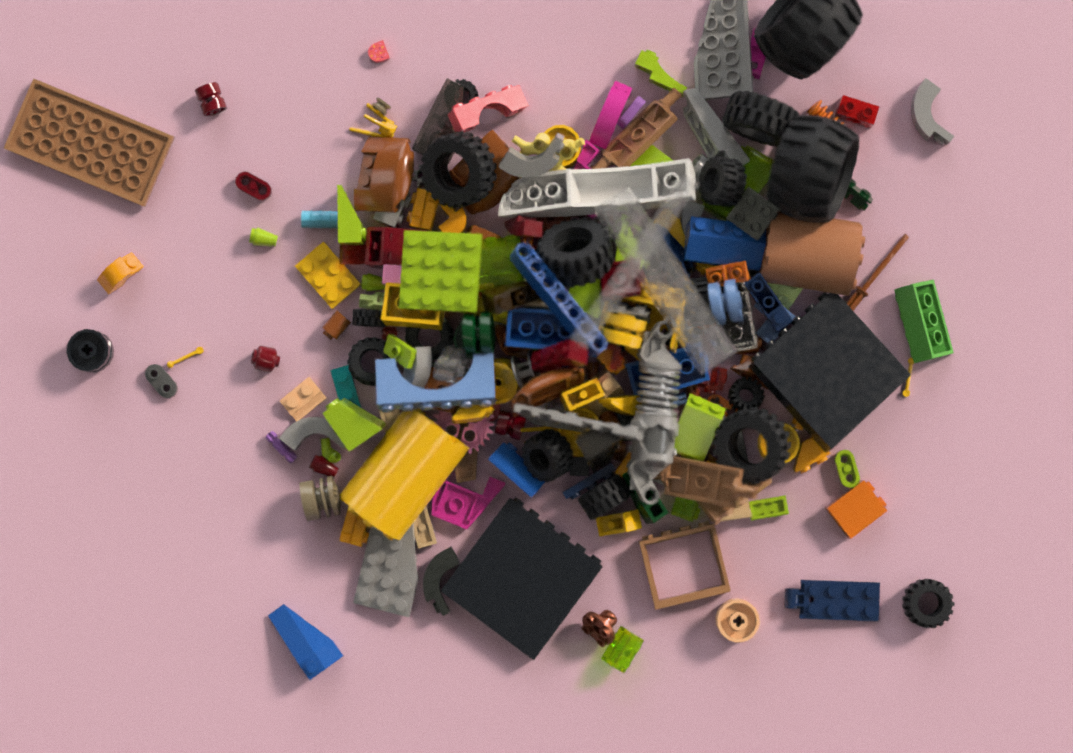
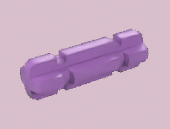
[265,431,297,463]

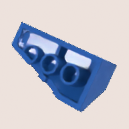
[268,604,344,680]

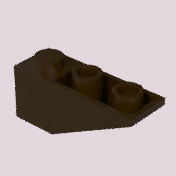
[481,281,541,315]

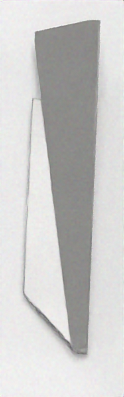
[683,88,750,166]

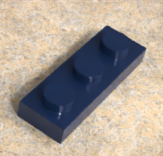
[562,463,615,500]

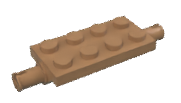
[591,88,682,169]
[654,456,758,509]

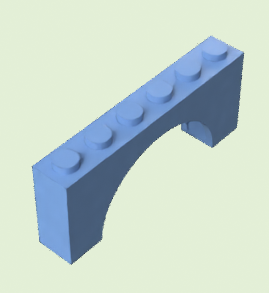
[376,353,496,412]

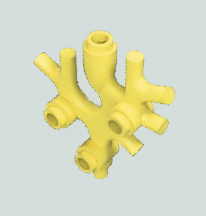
[511,133,585,179]

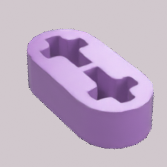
[617,96,646,130]

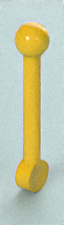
[166,347,204,368]
[902,357,914,397]

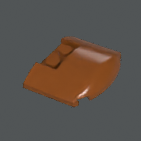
[449,129,520,215]
[354,137,414,213]
[512,368,585,417]

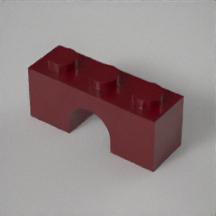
[531,340,588,374]

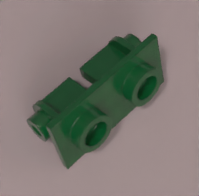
[844,179,873,211]

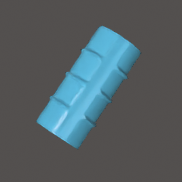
[301,210,338,229]

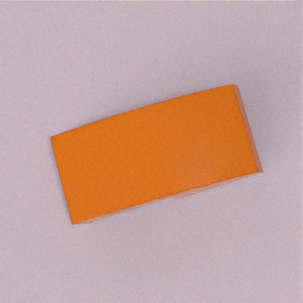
[705,261,750,286]

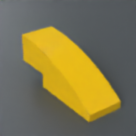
[598,395,642,416]

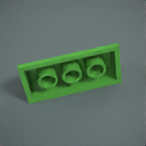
[894,279,954,363]

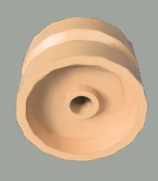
[715,598,760,643]

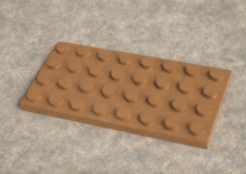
[4,78,175,207]

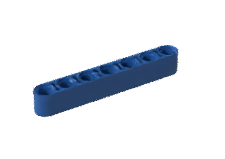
[510,243,607,357]

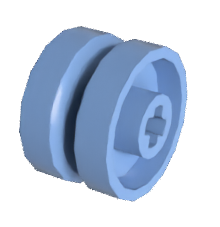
[708,279,743,326]

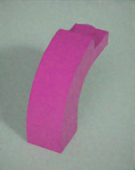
[589,81,633,150]

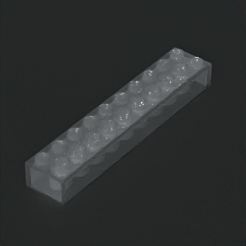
[594,186,737,375]

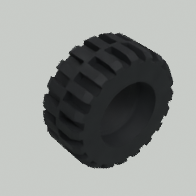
[722,91,800,147]
[420,131,497,208]
[537,218,614,288]
[712,408,791,484]

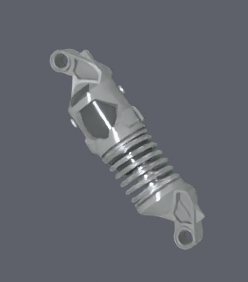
[626,321,682,504]

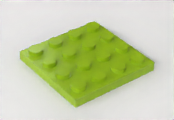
[399,230,483,313]

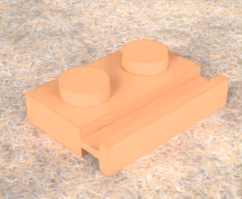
[280,377,327,421]

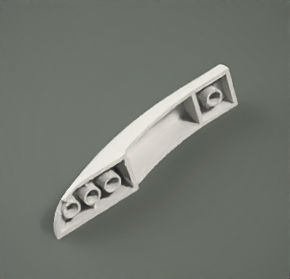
[498,159,696,217]

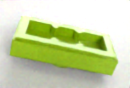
[383,334,417,369]
[749,495,789,521]

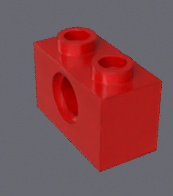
[834,95,880,128]

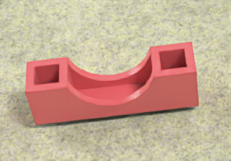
[448,85,529,133]

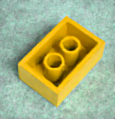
[381,282,445,330]

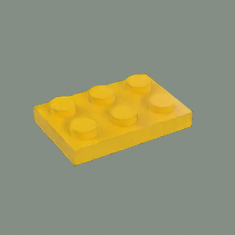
[295,241,361,310]

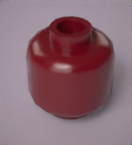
[251,346,280,372]

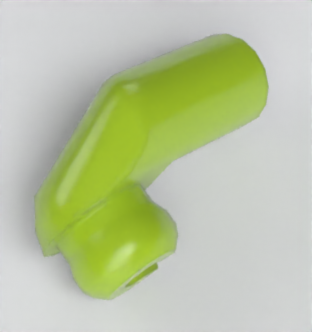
[320,438,341,463]

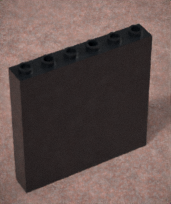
[748,292,911,453]
[441,497,603,660]

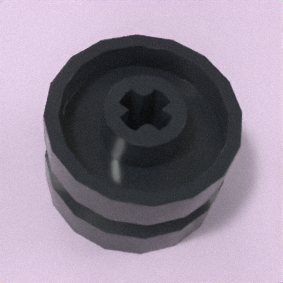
[66,329,114,372]

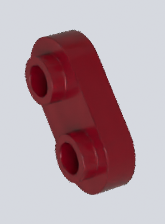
[235,172,272,201]

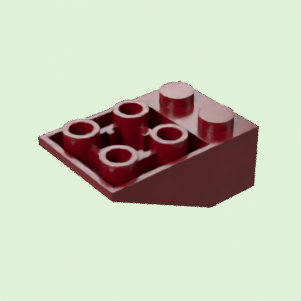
[365,227,429,269]

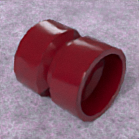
[195,82,227,116]
[494,410,526,440]

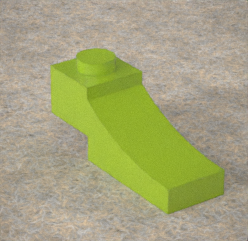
[634,50,687,97]

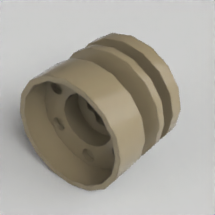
[299,476,341,522]

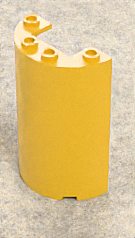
[340,408,469,541]

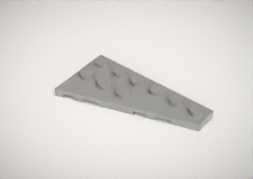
[514,403,644,442]

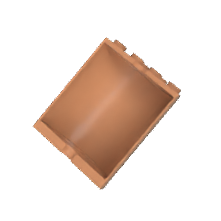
[759,211,865,296]

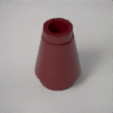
[309,454,339,478]

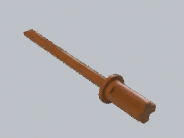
[846,233,909,311]

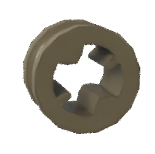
[372,97,391,115]

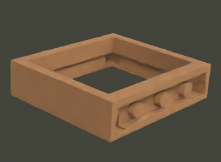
[639,521,731,610]

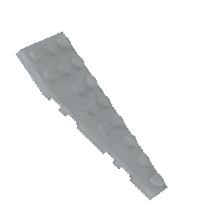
[694,0,753,100]
[353,522,419,617]

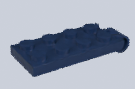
[784,580,880,621]

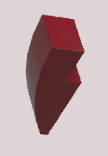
[504,215,543,239]

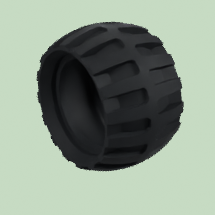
[754,0,863,80]
[766,115,860,223]

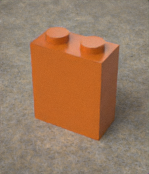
[825,480,887,539]

